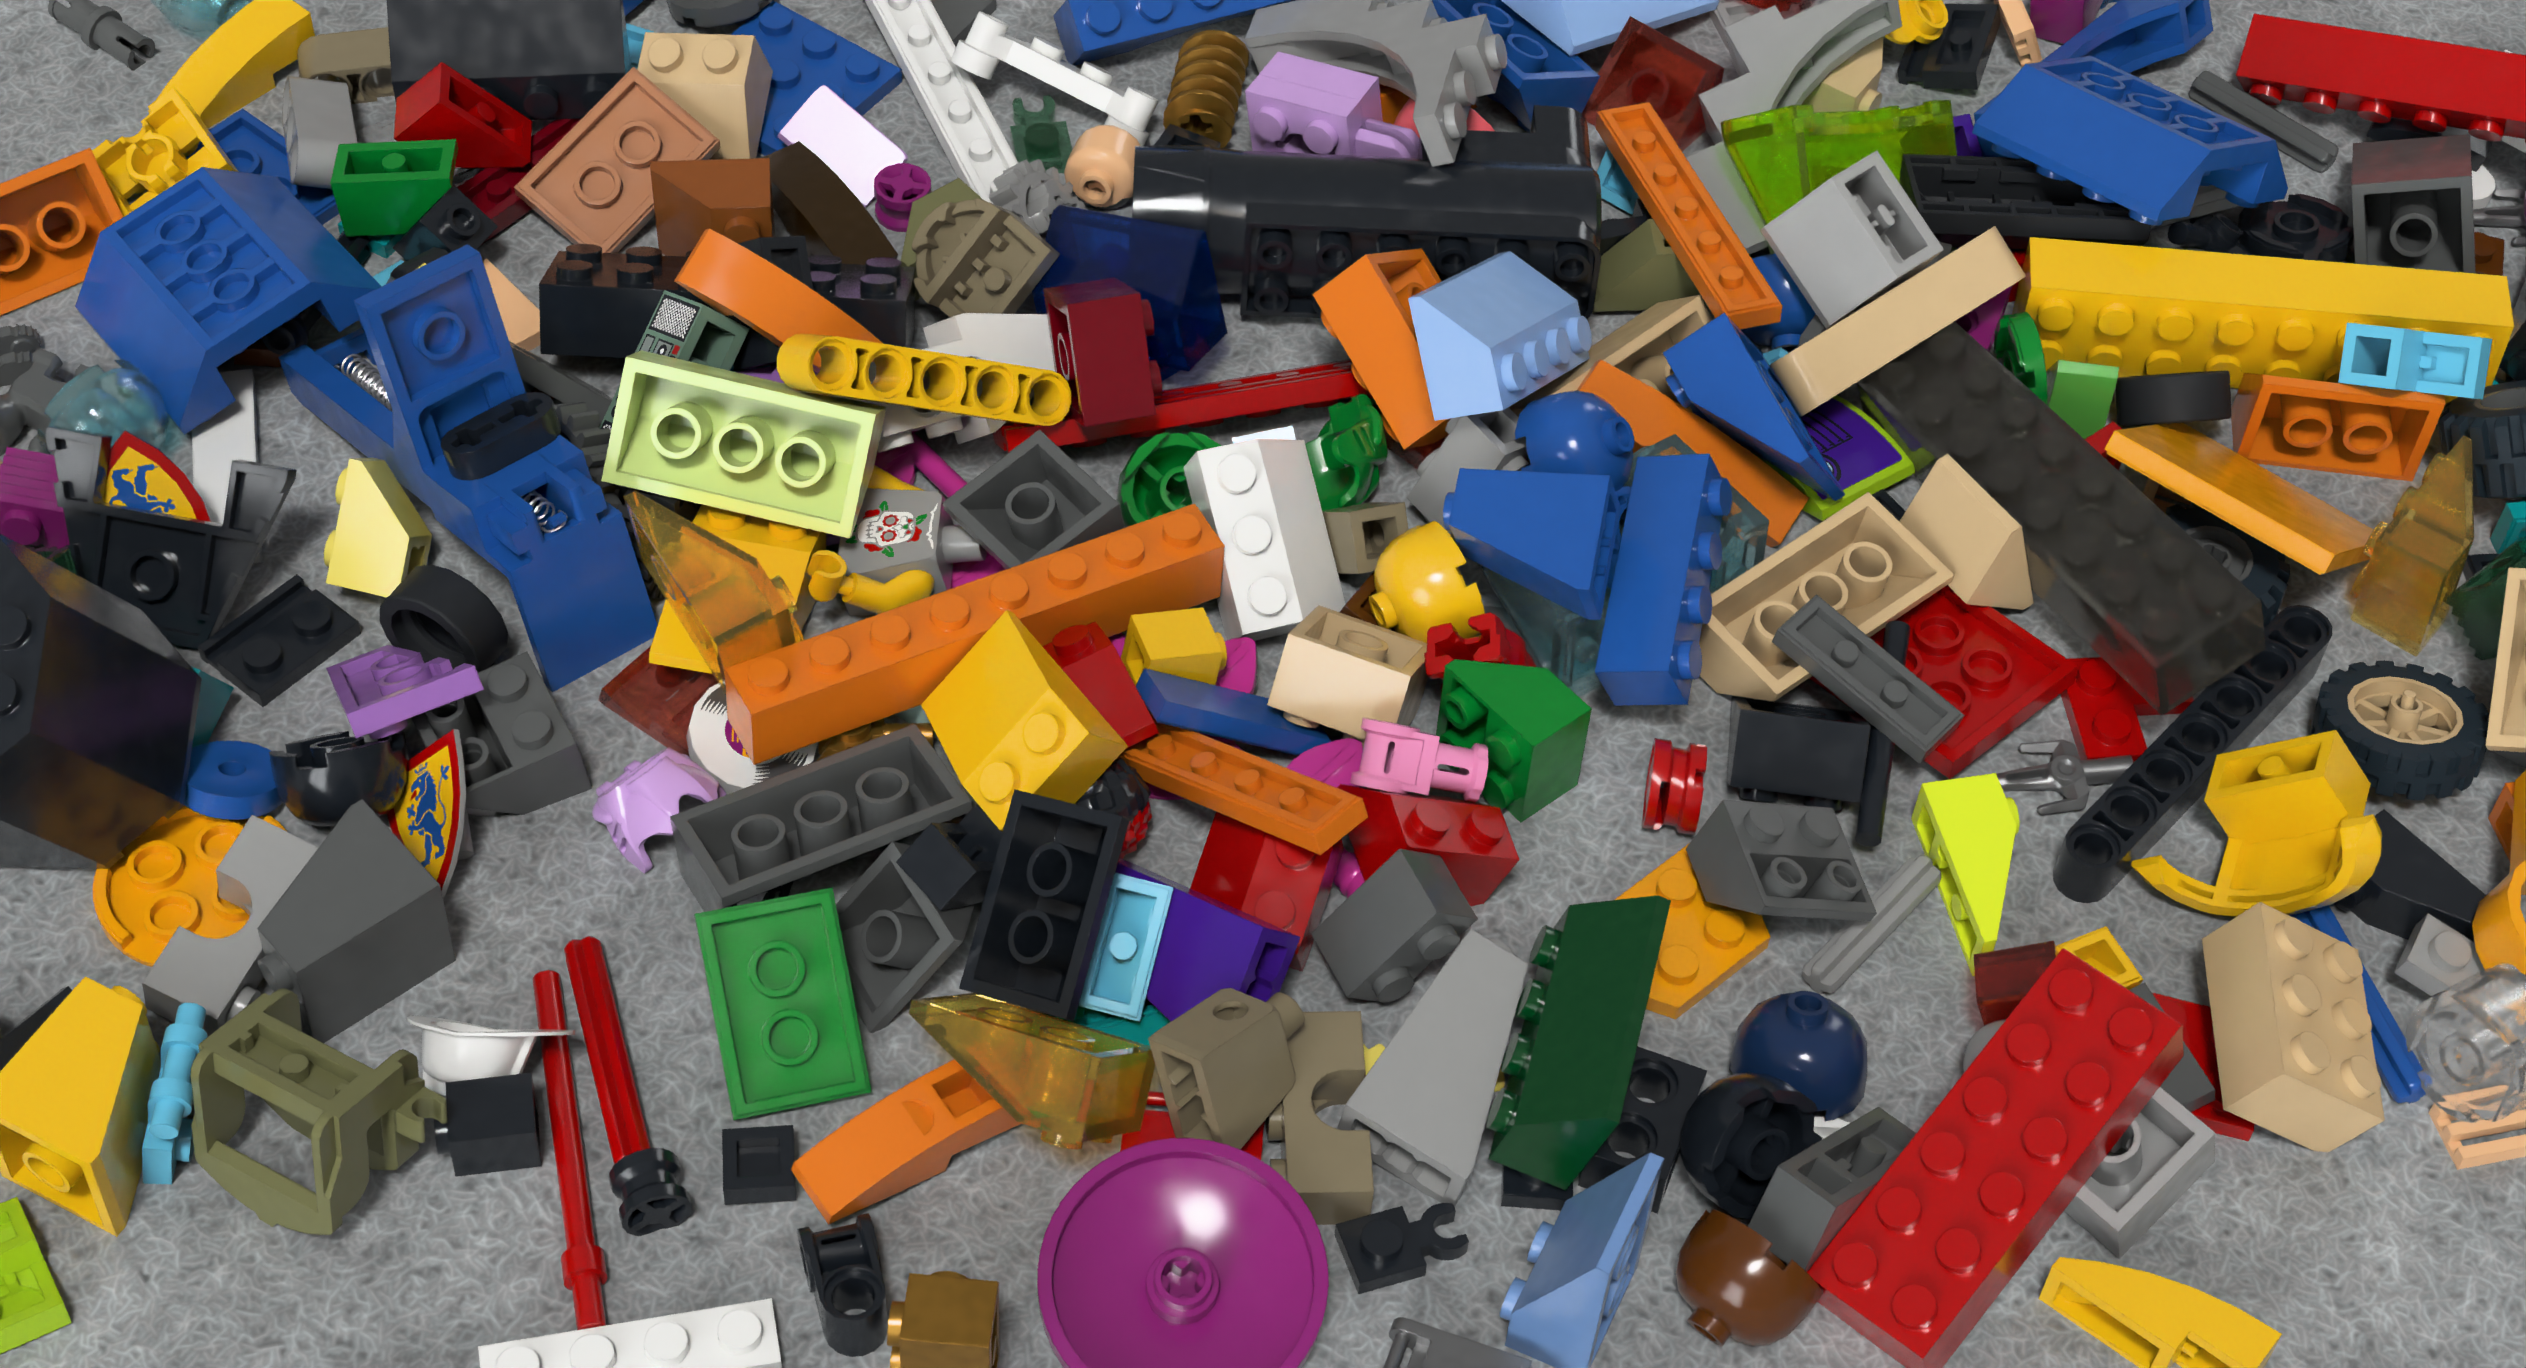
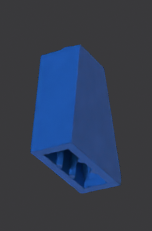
[1443,468,1621,620]

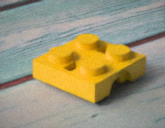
[92,87,238,217]

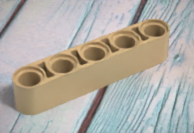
[1769,226,2026,417]

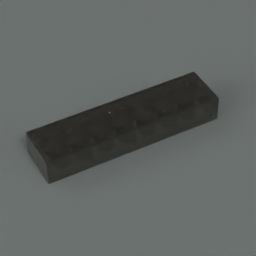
[1857,321,2266,715]

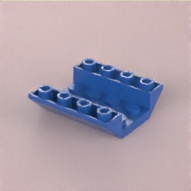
[1972,56,2288,226]
[75,167,382,435]

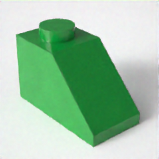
[330,139,459,237]

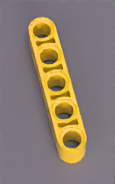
[777,334,1071,426]

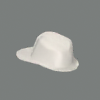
[406,1016,575,1096]

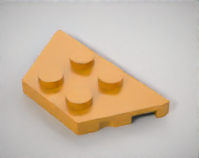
[1537,843,1770,1019]

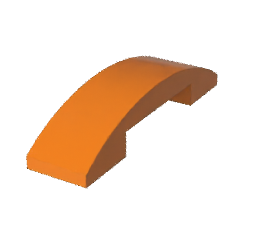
[674,229,884,373]

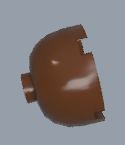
[1675,1209,1823,1346]

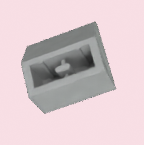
[1760,150,1944,329]

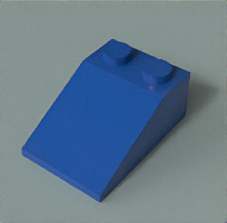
[1663,312,1845,501]

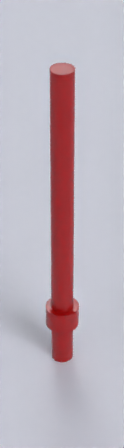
[532,970,608,1330]

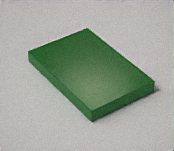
[694,887,871,1120]

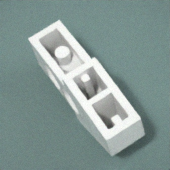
[849,313,1055,453]

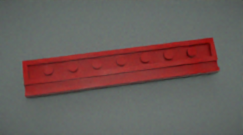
[993,359,1373,453]

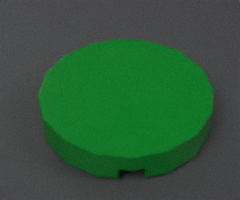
[1994,312,2048,431]

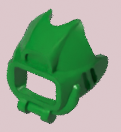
[1305,394,1388,511]

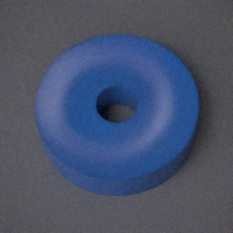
[184,741,282,820]

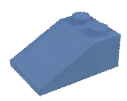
[1500,1152,1664,1368]

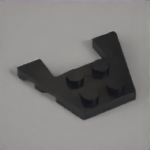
[45,426,297,649]

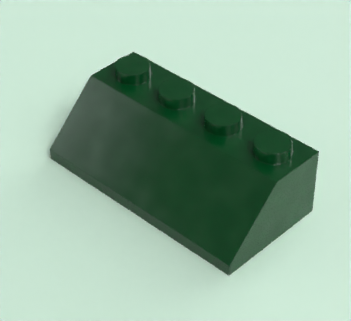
[1487,895,1671,1190]

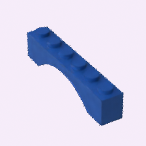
[1053,0,1296,66]
[1974,0,2213,158]

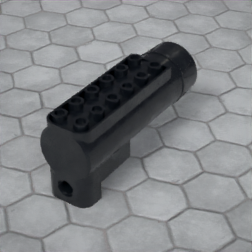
[1130,105,1602,319]

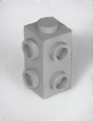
[1407,407,1530,538]

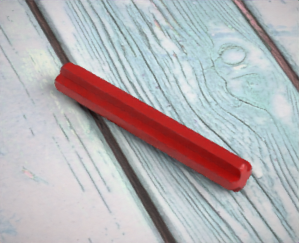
[564,936,651,1164]

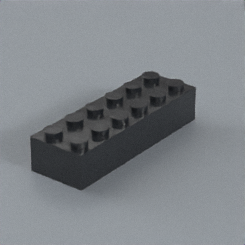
[539,244,916,358]

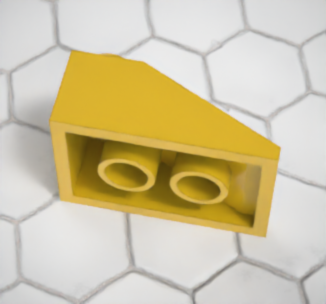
[649,504,826,676]
[921,610,1128,831]

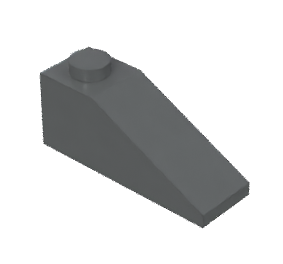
[1748,1107,1916,1272]

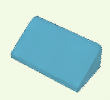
[1078,873,1174,1022]

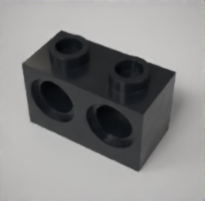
[1578,1046,1707,1214]

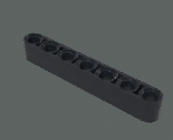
[2053,605,2332,903]

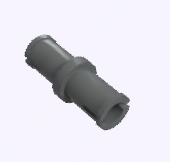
[48,0,155,70]

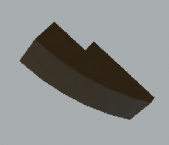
[762,141,898,265]

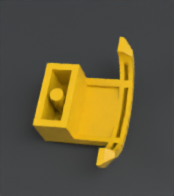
[2131,730,2382,917]

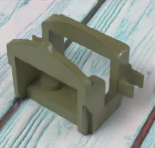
[190,988,448,1235]

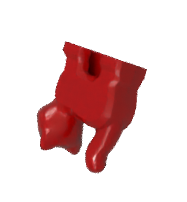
[1424,612,1537,692]

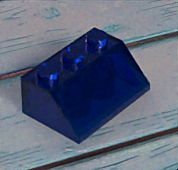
[1032,205,1228,372]

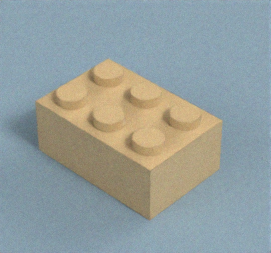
[2202,902,2385,1152]

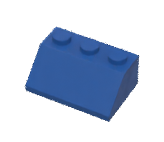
[1432,0,1600,133]

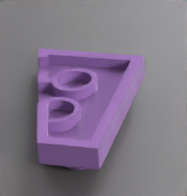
[326,645,484,739]

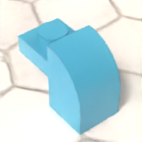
[2338,322,2492,400]

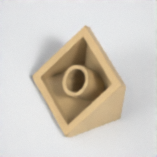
[1899,453,2034,610]

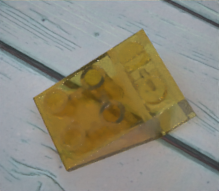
[2350,435,2474,657]

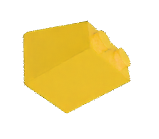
[0,976,161,1237]

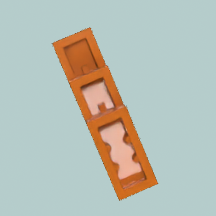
[1577,359,1809,547]

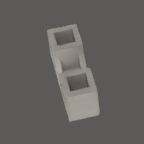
[142,815,319,1037]

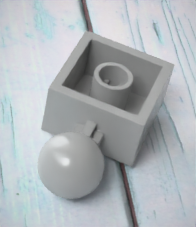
[1963,1020,2215,1259]

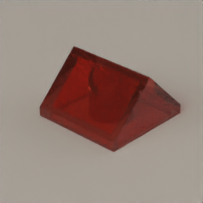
[1582,16,1725,152]

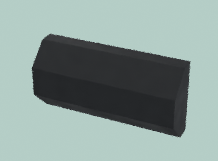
[1900,154,2151,249]

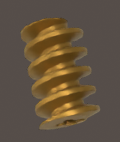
[1163,30,1249,148]

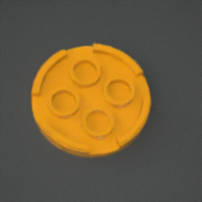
[93,805,287,967]

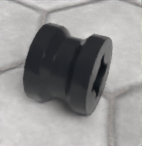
[609,1148,692,1236]

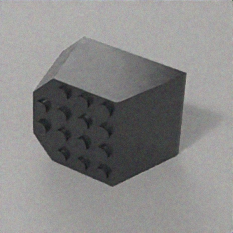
[0,534,202,869]

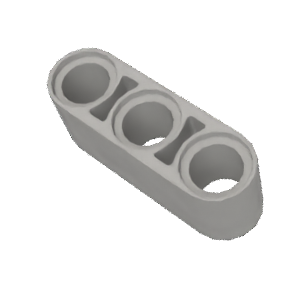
[282,76,357,189]

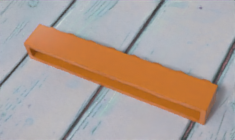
[724,503,1225,765]

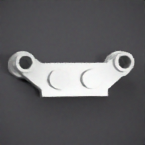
[950,11,1159,146]

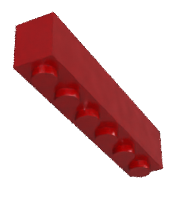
[2236,14,2526,143]

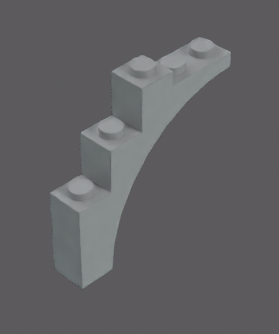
[1245,0,1507,167]
[1686,0,1902,258]

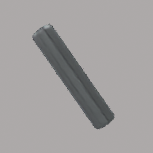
[2189,71,2339,173]

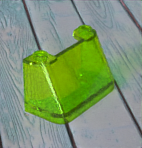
[1721,100,1957,226]

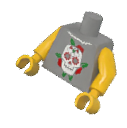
[807,465,987,616]

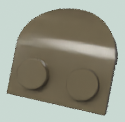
[912,198,1060,317]

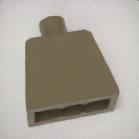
[1148,988,1305,1149]

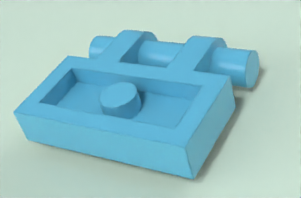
[142,1003,208,1185]

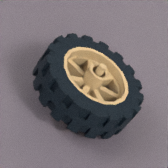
[2309,660,2489,800]

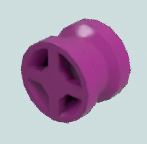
[874,163,931,232]

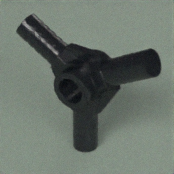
[2168,213,2252,255]

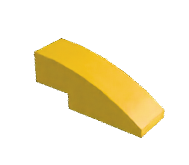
[148,0,315,128]
[2038,1257,2282,1368]

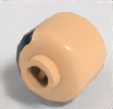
[1064,125,1141,210]

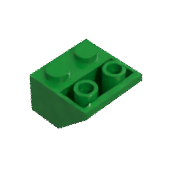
[1436,659,1592,822]

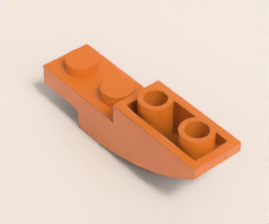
[791,1037,1071,1225]

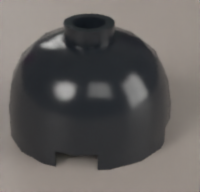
[269,730,409,831]
[1680,1072,1823,1219]

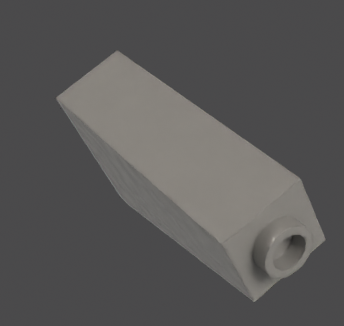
[1337,928,1528,1207]

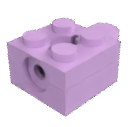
[1245,51,1419,158]

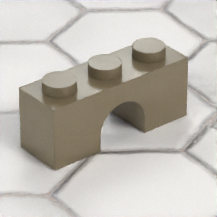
[1266,1011,1374,1225]

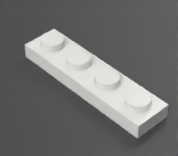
[478,1298,782,1368]

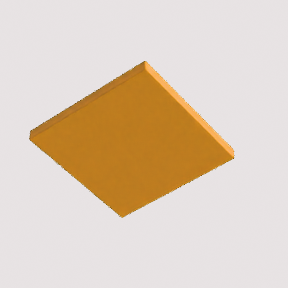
[2104,423,2389,575]

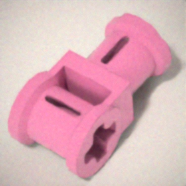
[1350,718,1488,803]

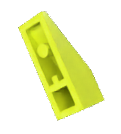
[1911,773,2020,976]

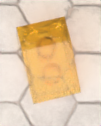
[624,491,804,695]
[909,993,1155,1150]

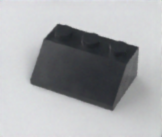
[959,789,1130,1021]

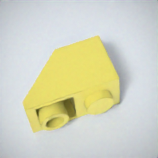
[324,458,432,597]

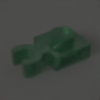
[1010,95,1072,173]

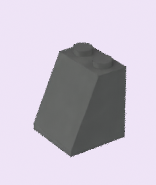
[2351,134,2476,274]
[257,799,456,1043]

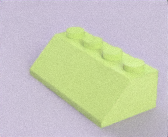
[601,350,886,538]

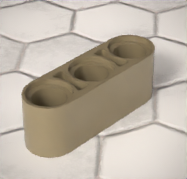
[297,27,394,104]

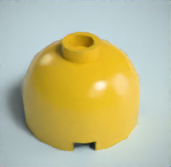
[1369,521,1485,643]

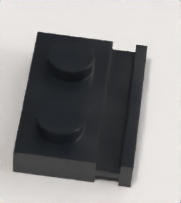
[1897,3,2001,91]
[198,574,361,707]

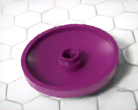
[1037,1138,1329,1368]

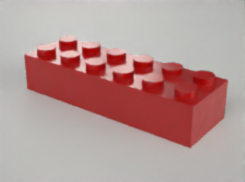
[1807,948,2184,1368]

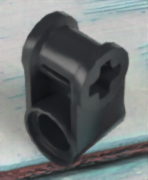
[797,1213,888,1357]

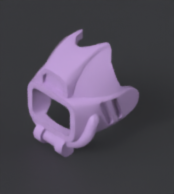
[592,747,727,874]

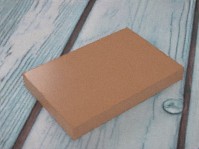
[514,67,721,253]

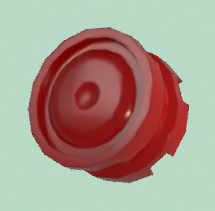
[1642,738,1707,835]

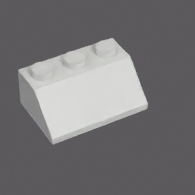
[1183,438,1346,641]

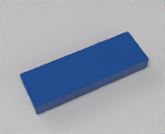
[1136,668,1331,756]

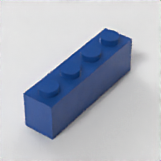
[1595,454,1732,706]

